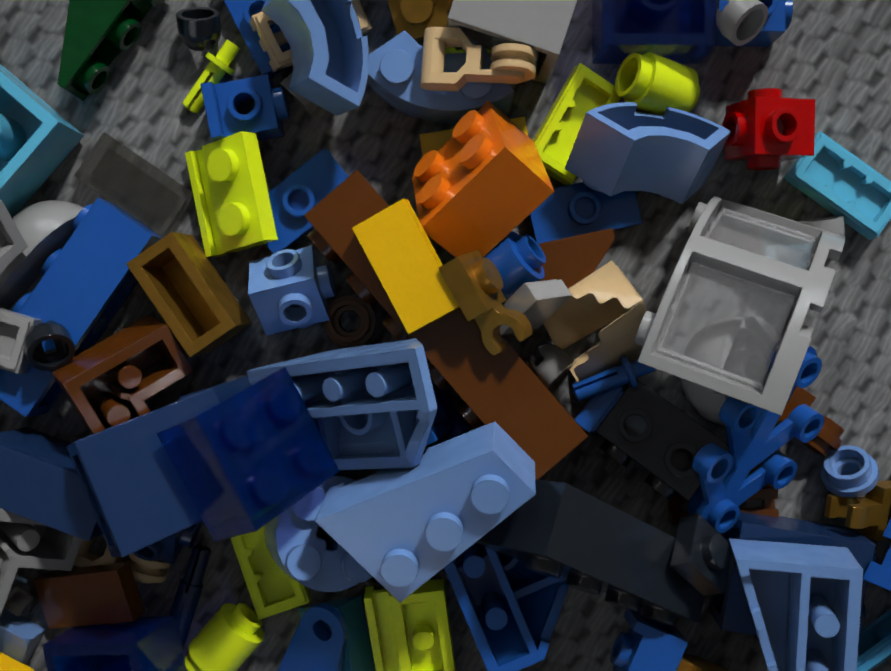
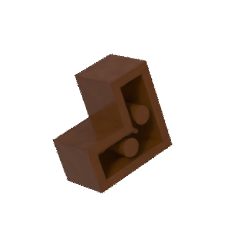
[50,315,193,435]

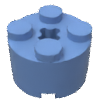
[264,475,372,592]

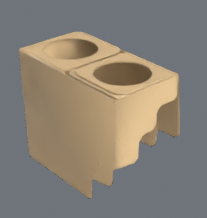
[543,260,646,382]

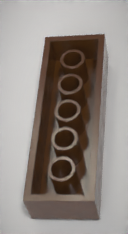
[304,170,588,480]

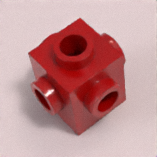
[722,88,815,171]

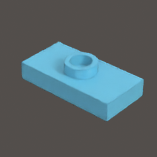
[783,131,891,240]

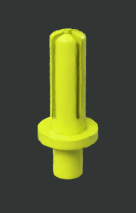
[182,39,240,113]

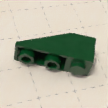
[57,0,166,101]

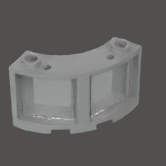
[634,196,845,416]

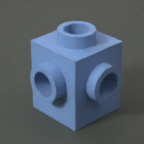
[248,246,336,336]

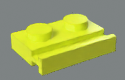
[185,131,278,257]
[364,579,457,671]

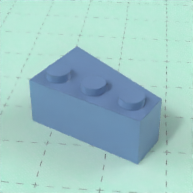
[315,421,536,602]
[729,538,863,671]

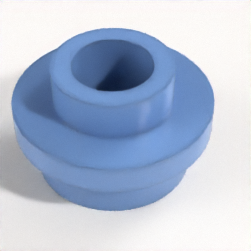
[820,445,879,498]

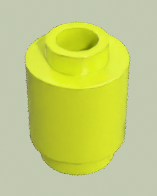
[615,52,700,116]
[184,603,264,671]

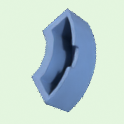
[261,0,369,116]
[367,30,514,124]
[565,102,732,204]

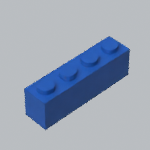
[0,198,163,417]

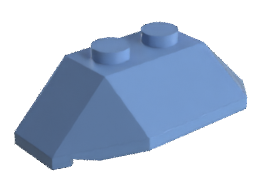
[247,338,438,470]

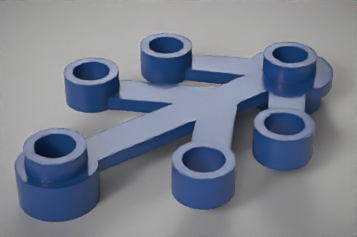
[687,340,824,533]

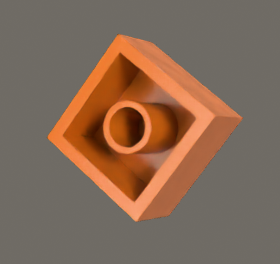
[412,100,555,258]

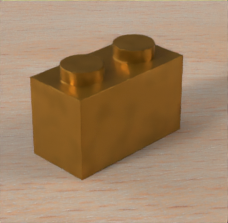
[126,232,253,357]

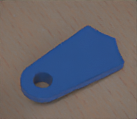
[278,603,348,671]

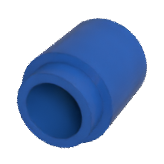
[483,231,546,305]

